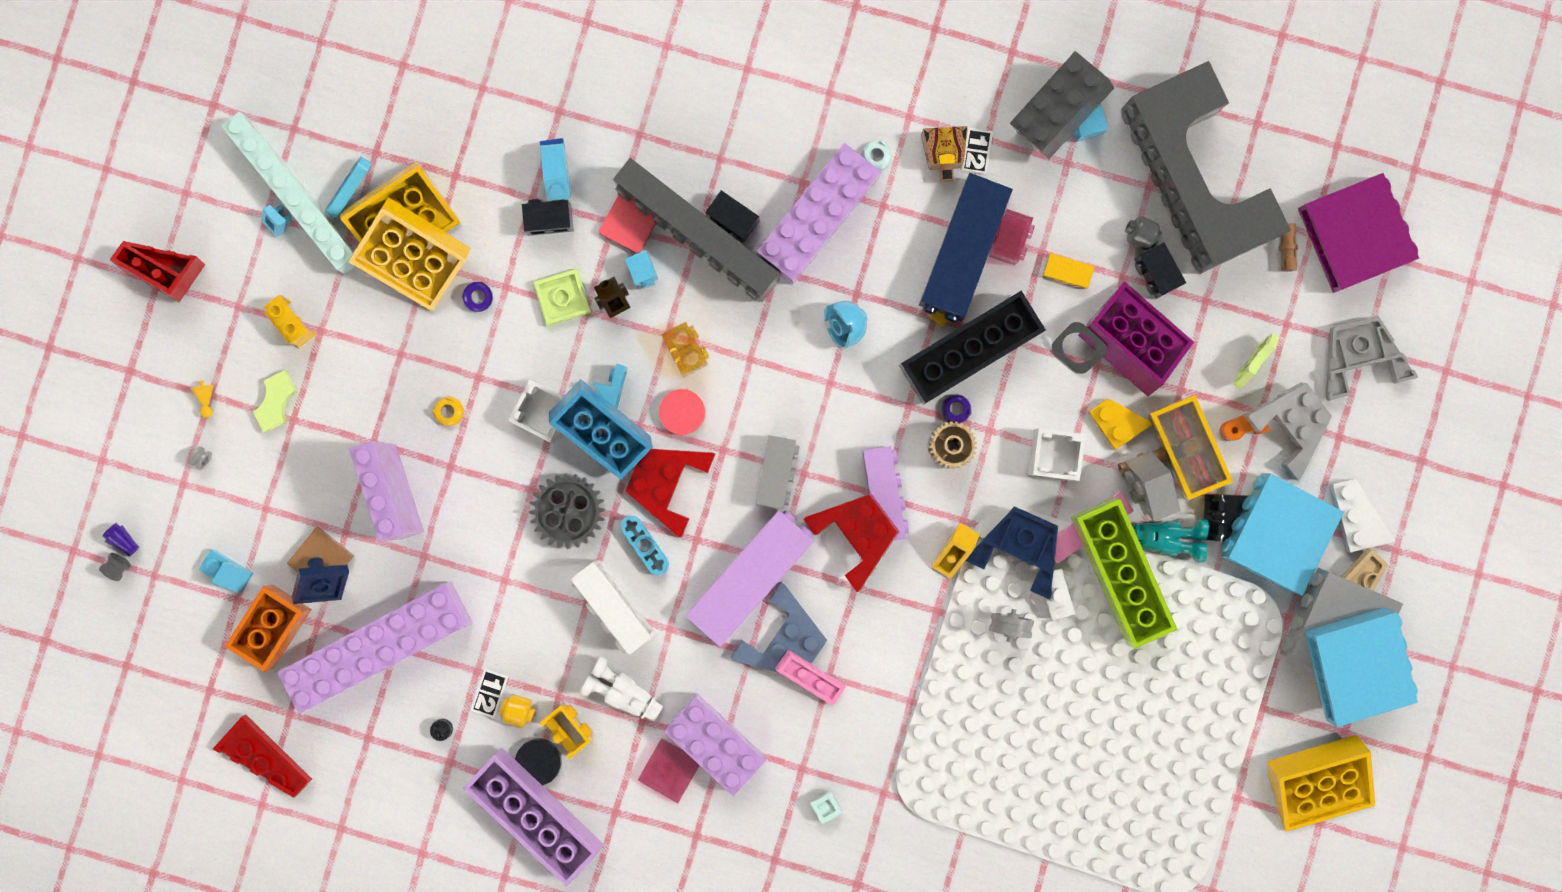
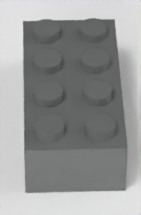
[1010,51,1114,160]

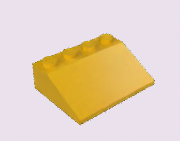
[340,161,461,243]
[349,197,471,311]
[1267,735,1375,832]

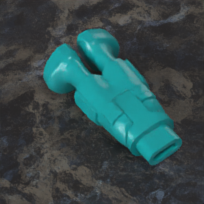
[1133,519,1209,563]

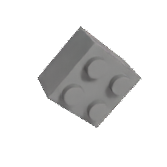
[1125,452,1181,522]

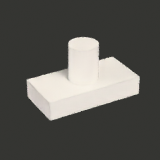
[1045,568,1075,621]

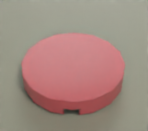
[659,389,705,435]

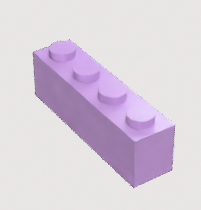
[862,446,909,541]

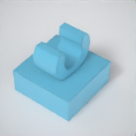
[261,205,292,237]

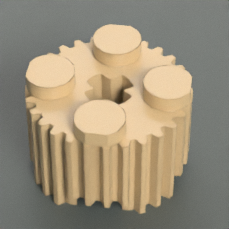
[928,421,977,469]

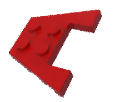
[625,449,716,538]
[803,494,900,592]

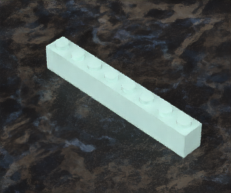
[221,112,355,274]

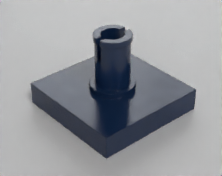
[292,557,349,604]

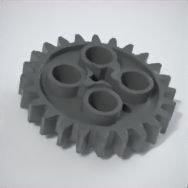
[529,473,606,549]

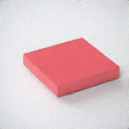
[598,195,656,254]

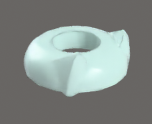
[861,141,891,170]

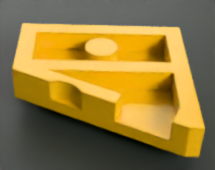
[1088,398,1153,450]

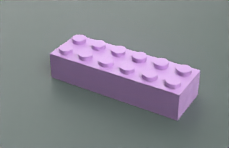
[757,143,881,284]
[463,748,604,887]

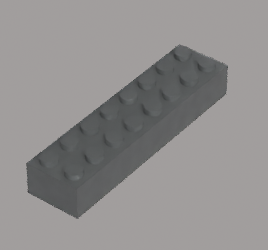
[613,158,780,302]

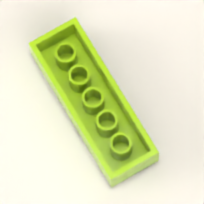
[1070,497,1178,649]

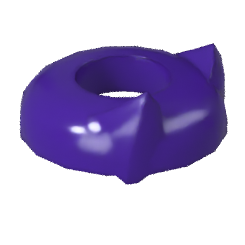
[462,282,493,312]
[941,394,972,424]

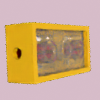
[1148,395,1233,500]

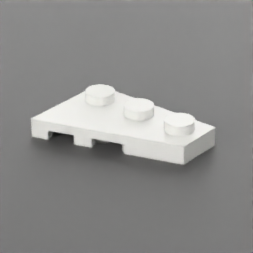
[1330,479,1396,552]

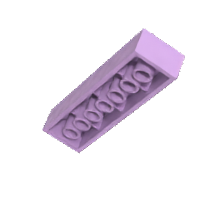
[277,582,473,714]

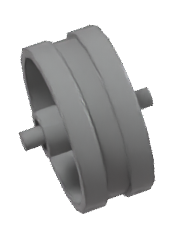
[989,609,1034,642]

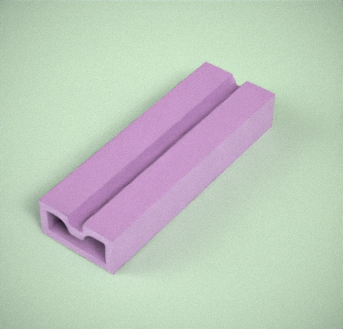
[685,510,814,647]

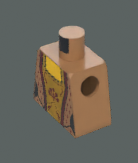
[921,126,968,182]

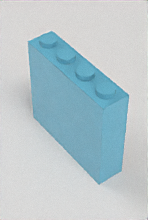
[1220,473,1344,596]
[1305,607,1418,727]

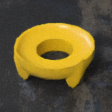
[432,396,464,427]

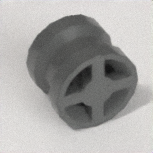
[99,553,131,581]

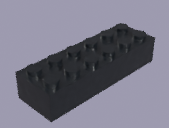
[899,290,1046,405]

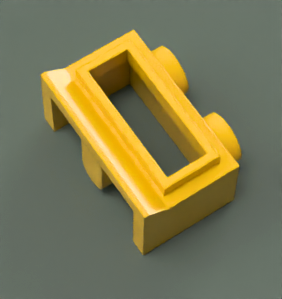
[264,295,317,349]
[539,703,593,760]

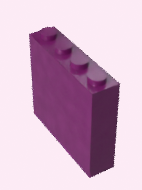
[1297,173,1420,293]

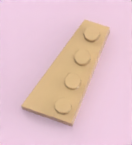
[1341,548,1388,591]

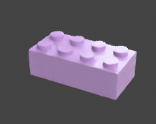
[664,693,766,796]

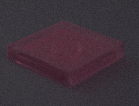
[638,738,700,803]

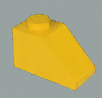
[931,523,980,579]

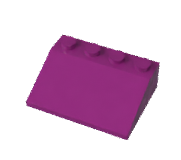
[1078,281,1194,397]

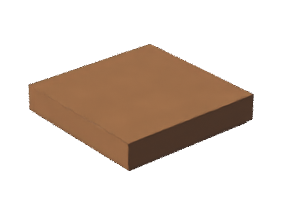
[287,527,354,572]

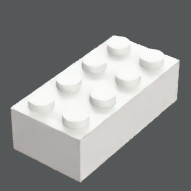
[570,560,656,655]

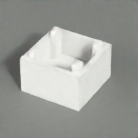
[508,379,564,443]
[1028,428,1086,481]

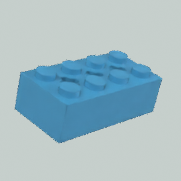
[549,379,653,480]

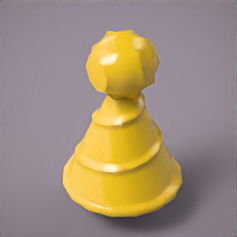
[190,381,215,418]

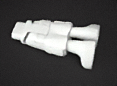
[578,656,663,722]

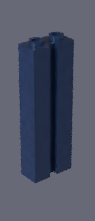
[918,172,1013,323]

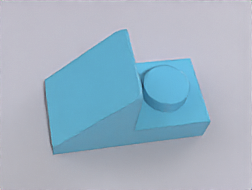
[593,364,628,409]
[198,549,253,593]

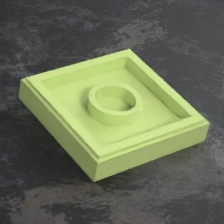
[533,268,591,327]

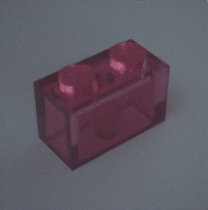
[989,209,1035,265]

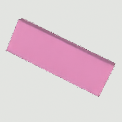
[775,649,846,706]

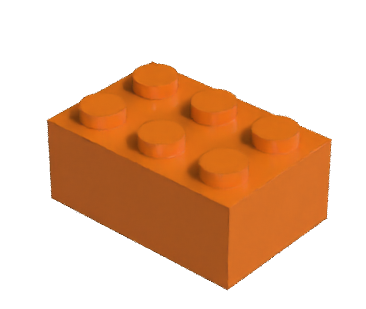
[224,585,312,672]

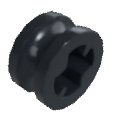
[430,718,453,741]

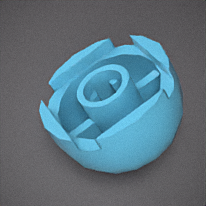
[824,301,868,349]

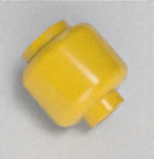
[499,694,536,728]

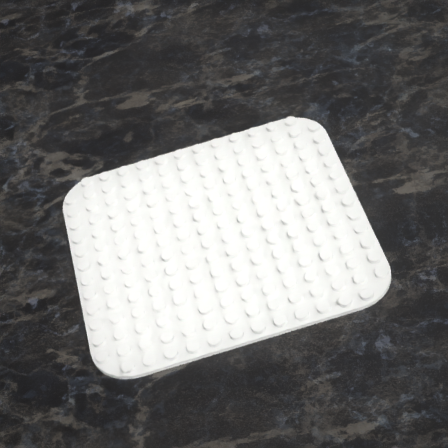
[896,507,1283,892]

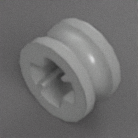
[188,446,212,470]

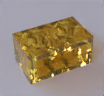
[661,322,710,377]

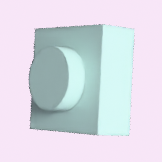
[810,790,842,824]

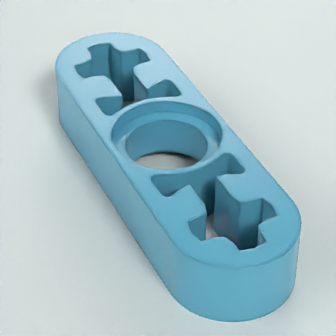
[325,156,372,219]
[621,516,669,575]

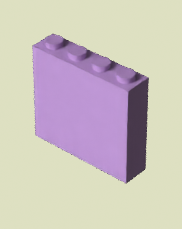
[349,441,424,542]

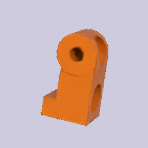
[1219,409,1270,441]

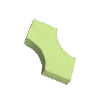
[1233,333,1279,389]
[253,370,297,433]

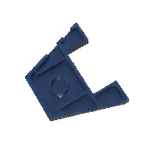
[965,506,1058,600]

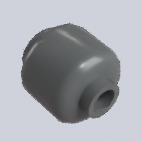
[1125,216,1162,250]

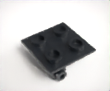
[1204,494,1249,541]

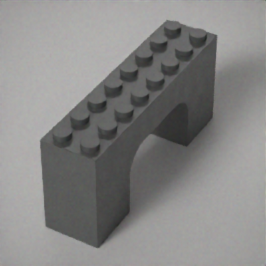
[1121,61,1291,274]

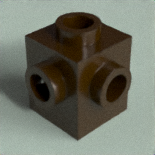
[594,276,631,318]

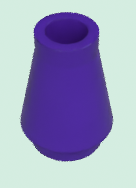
[102,523,140,557]

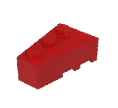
[110,241,205,302]

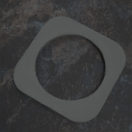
[1052,322,1107,374]

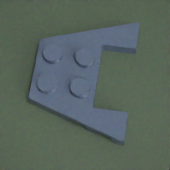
[731,582,827,673]

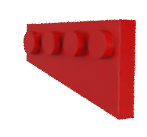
[213,714,312,798]

